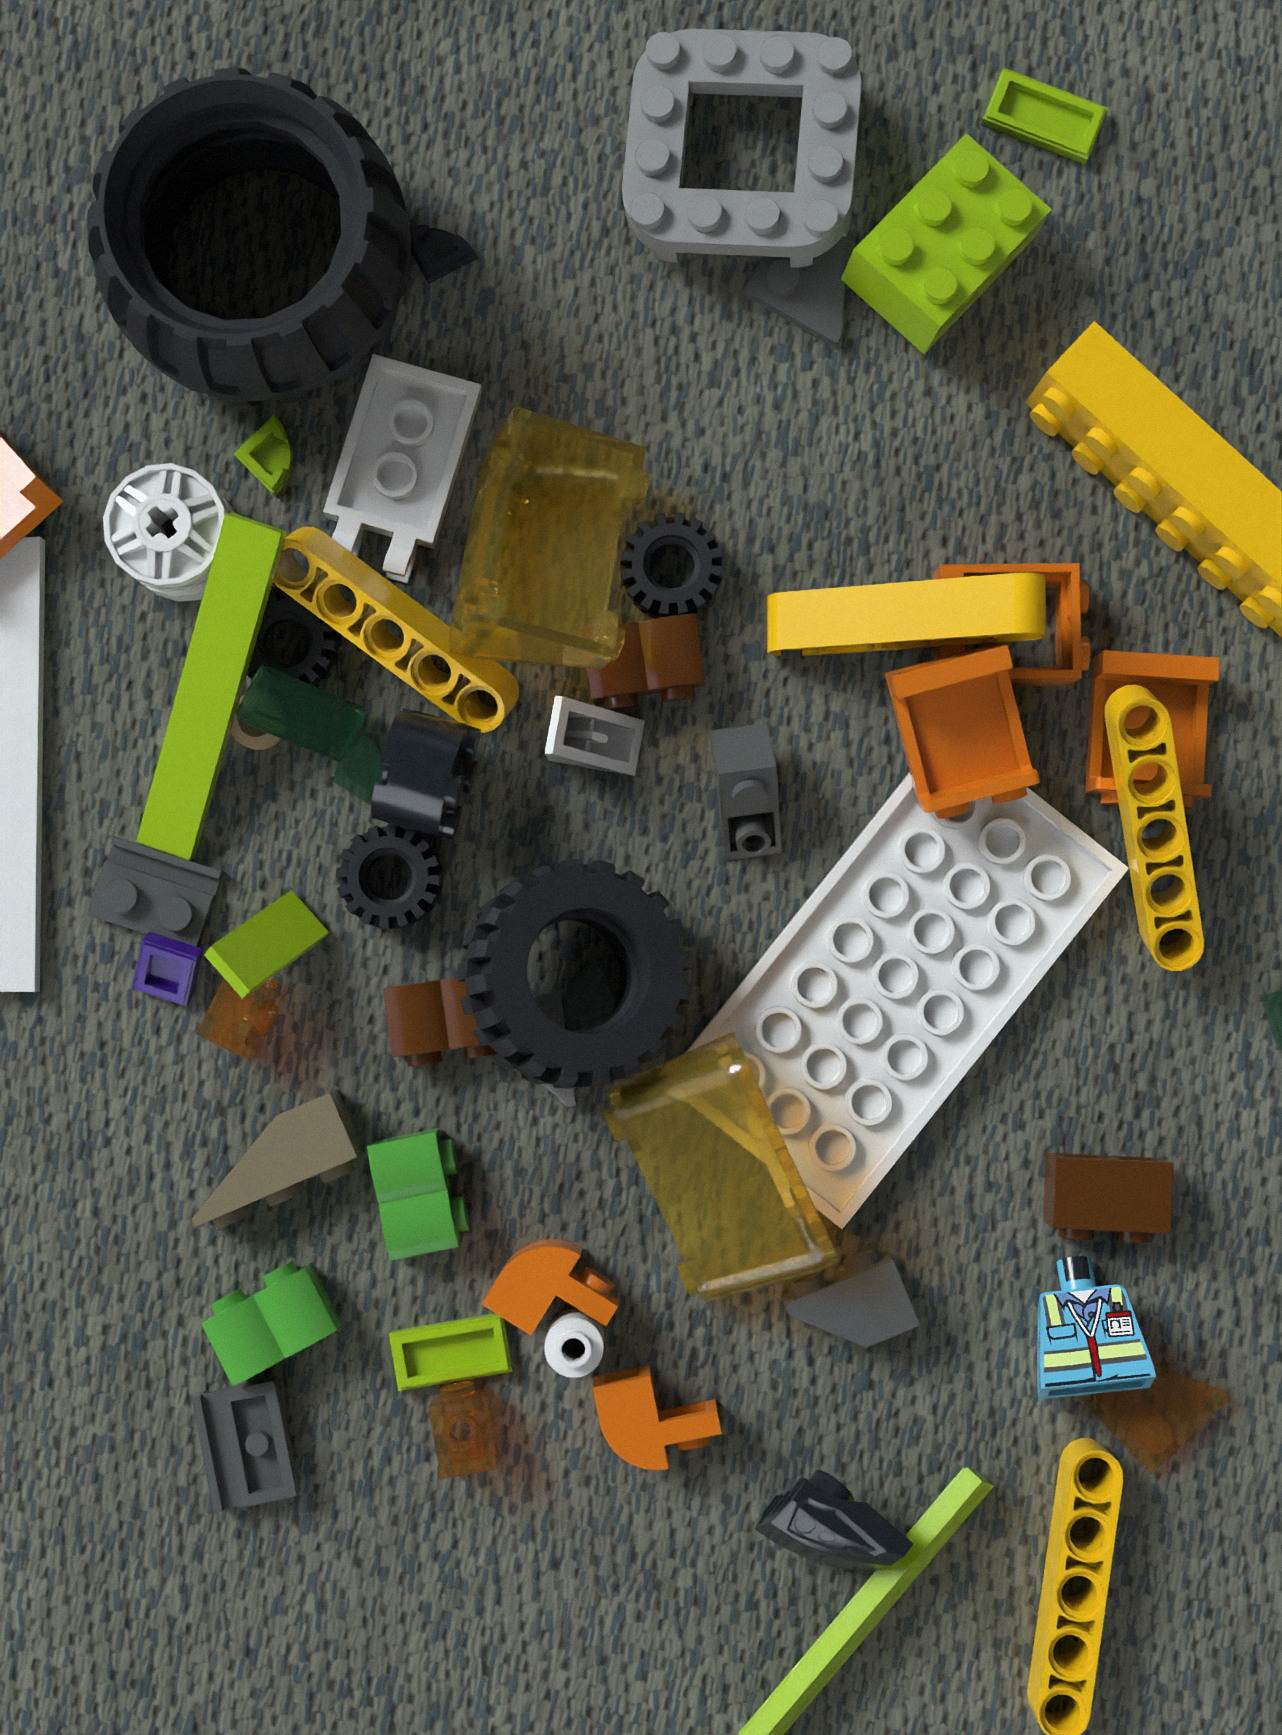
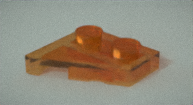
[1078,1363,1231,1474]

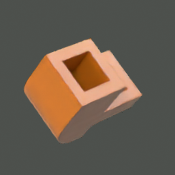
[481,1239,619,1335]
[592,1365,722,1470]

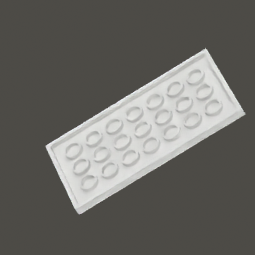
[661,772,1129,1229]

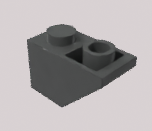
[710,723,782,861]
[782,1249,920,1348]

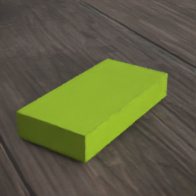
[981,68,1108,164]
[204,890,329,999]
[389,1313,513,1391]

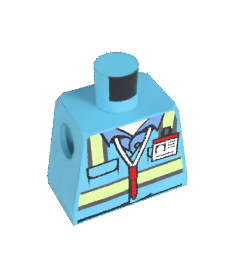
[1037,1256,1156,1400]

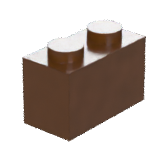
[1043,1152,1173,1243]

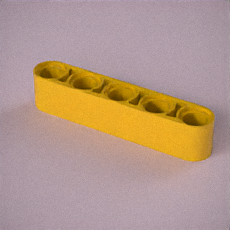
[273,526,519,733]
[767,573,1046,656]
[1105,685,1204,971]
[1027,1438,1123,1735]

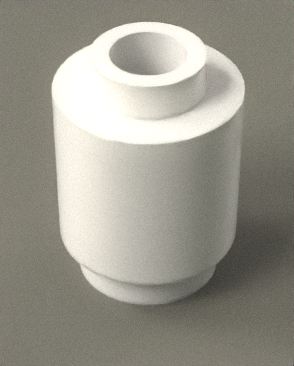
[544,1308,605,1378]

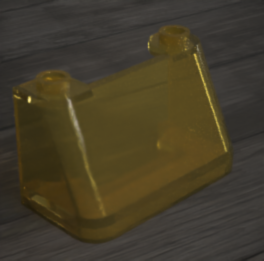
[449,406,649,670]
[603,1031,840,1303]

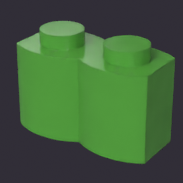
[367,1128,470,1261]
[201,1260,343,1386]

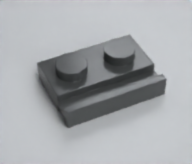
[87,836,224,947]
[191,1376,301,1513]

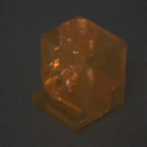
[196,977,280,1060]
[428,1381,501,1480]

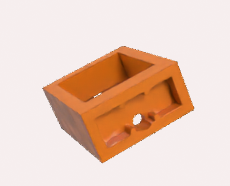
[933,563,1090,686]

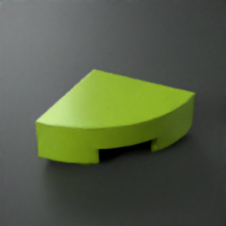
[234,415,292,497]

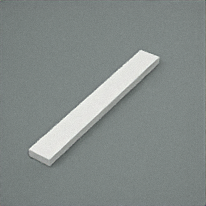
[0,537,45,992]

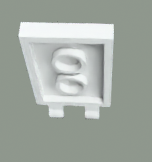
[323,354,482,585]

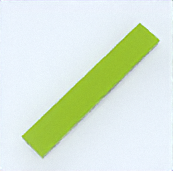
[136,512,287,861]
[738,1467,994,1735]

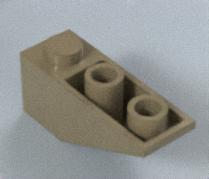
[192,1089,364,1230]

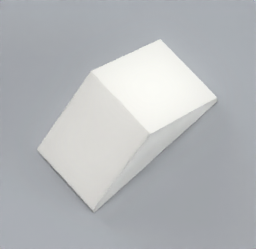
[545,696,645,776]

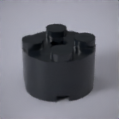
[371,708,481,839]

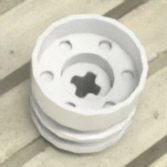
[103,463,236,602]

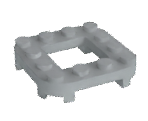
[622,29,861,268]

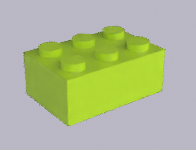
[841,133,1052,355]

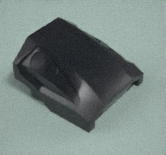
[755,1470,913,1571]

